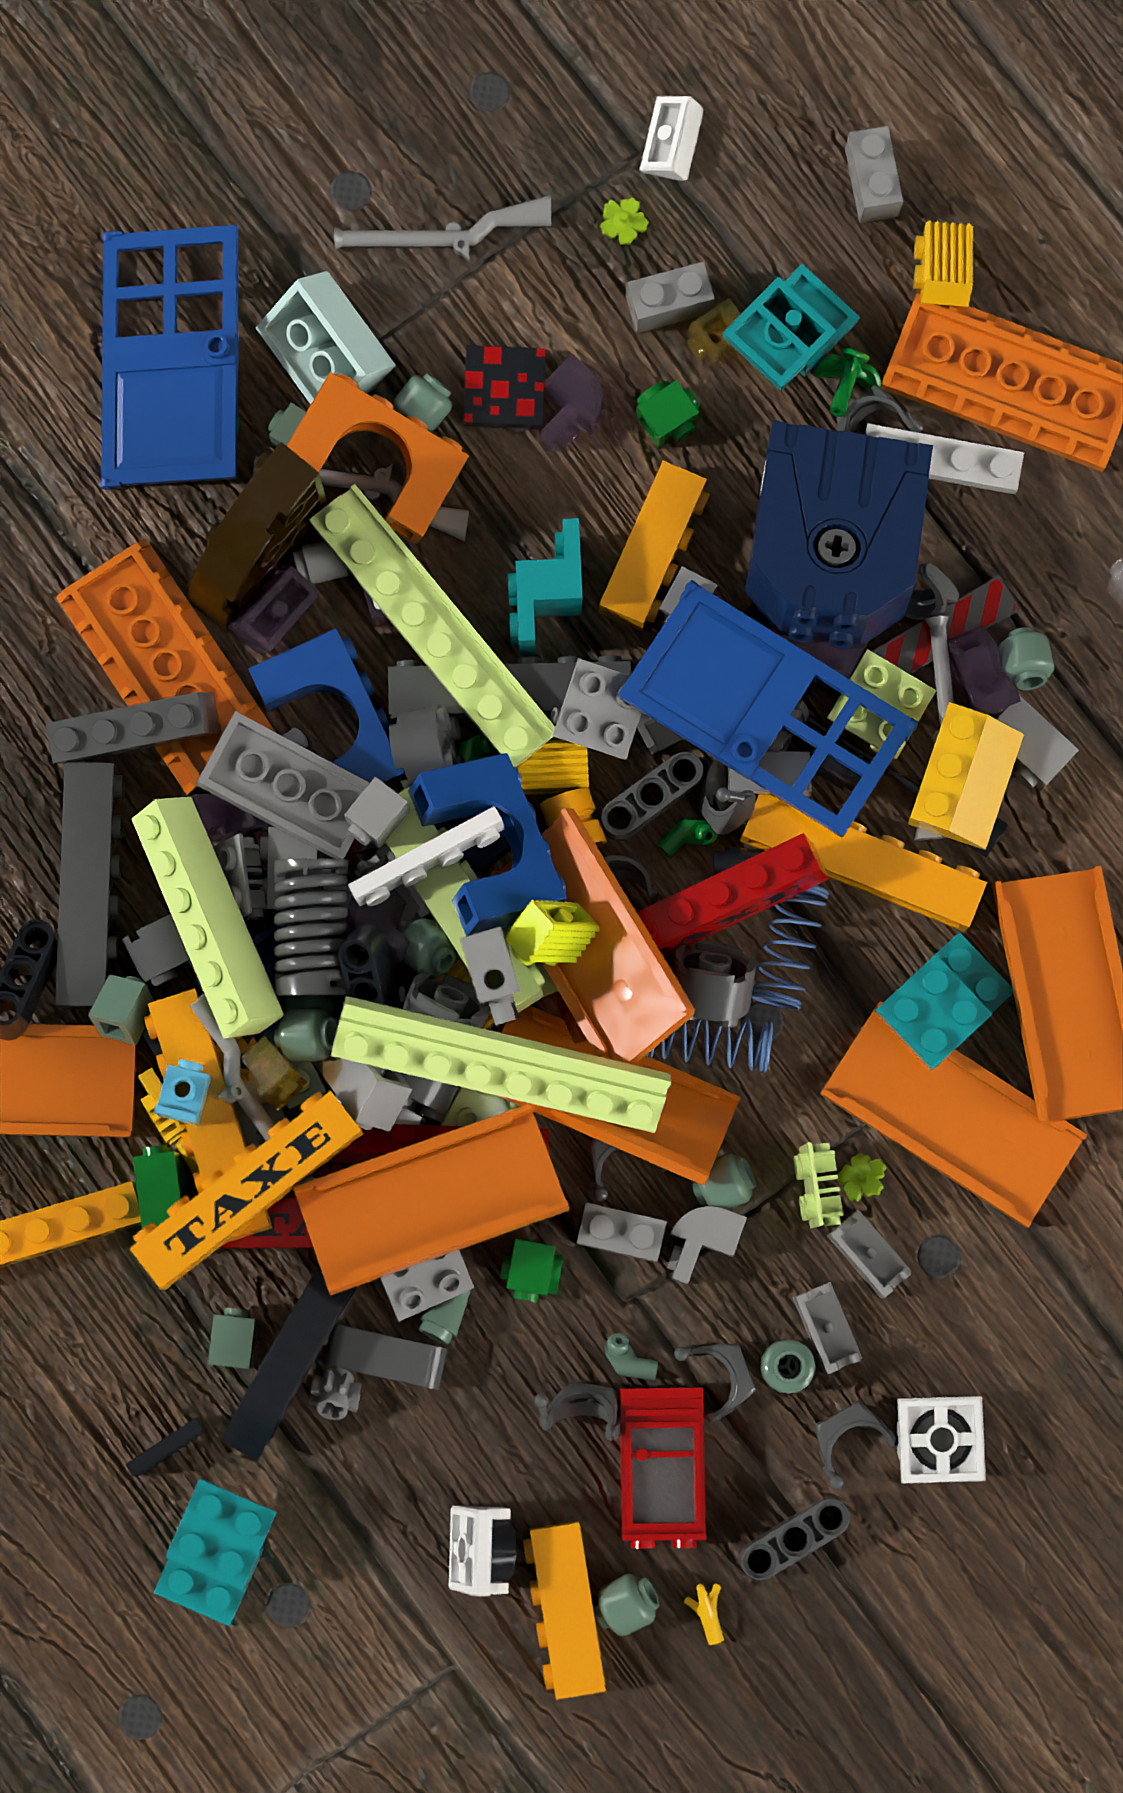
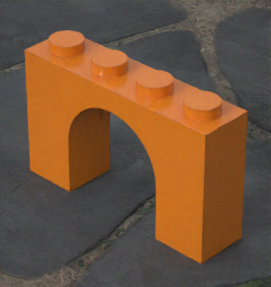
[287,372,469,545]

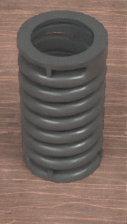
[274,859,349,996]

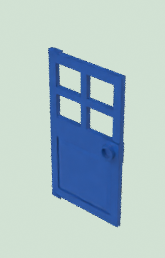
[100,225,239,490]
[617,580,918,838]

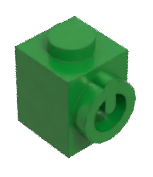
[636,380,700,449]
[500,1239,564,1303]

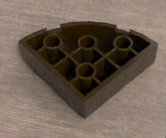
[187,442,327,633]

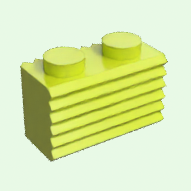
[505,899,600,966]

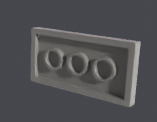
[196,711,370,860]

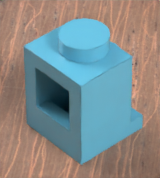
[154,1059,211,1126]

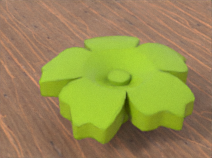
[600,197,648,245]
[838,1153,887,1202]

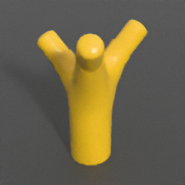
[684,1584,724,1645]

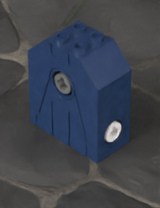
[745,420,933,649]

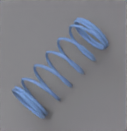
[752,886,829,1010]
[645,1018,773,1073]

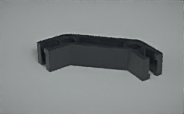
[222,1265,357,1462]

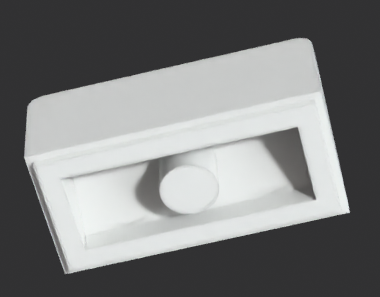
[640,96,703,180]

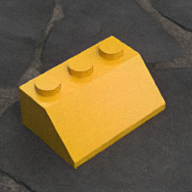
[908,702,1024,850]

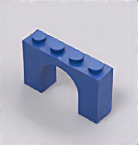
[248,628,406,787]
[408,753,567,937]

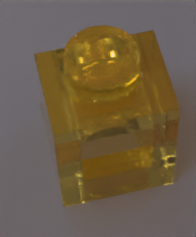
[687,298,741,365]
[240,1036,309,1111]

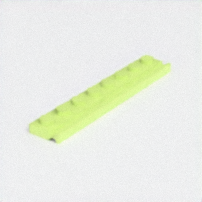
[309,484,555,767]
[331,996,671,1133]

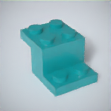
[722,264,860,391]
[508,518,582,657]
[875,932,1013,1071]
[153,1478,277,1626]

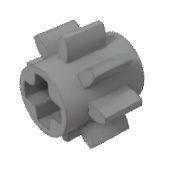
[309,1368,361,1420]

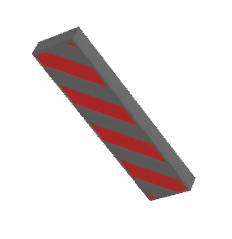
[871,575,1020,675]

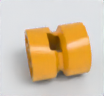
[539,787,607,847]

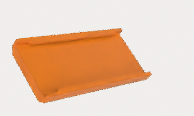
[881,289,1123,472]
[56,539,276,797]
[490,808,695,1065]
[992,866,1123,1123]
[820,1001,1087,1228]
[499,1005,741,1186]
[0,1024,137,1138]
[293,1103,569,1295]

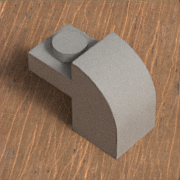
[667,1206,747,1285]

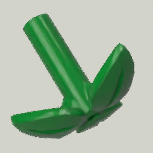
[813,348,881,417]

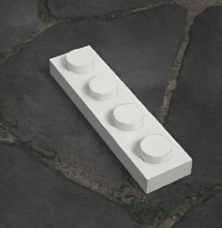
[865,423,1024,494]
[348,806,505,907]

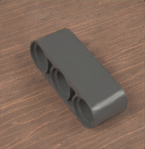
[601,752,703,841]
[322,1324,448,1390]
[739,1497,850,1581]

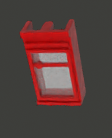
[619,1387,706,1549]

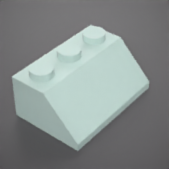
[256,271,396,404]

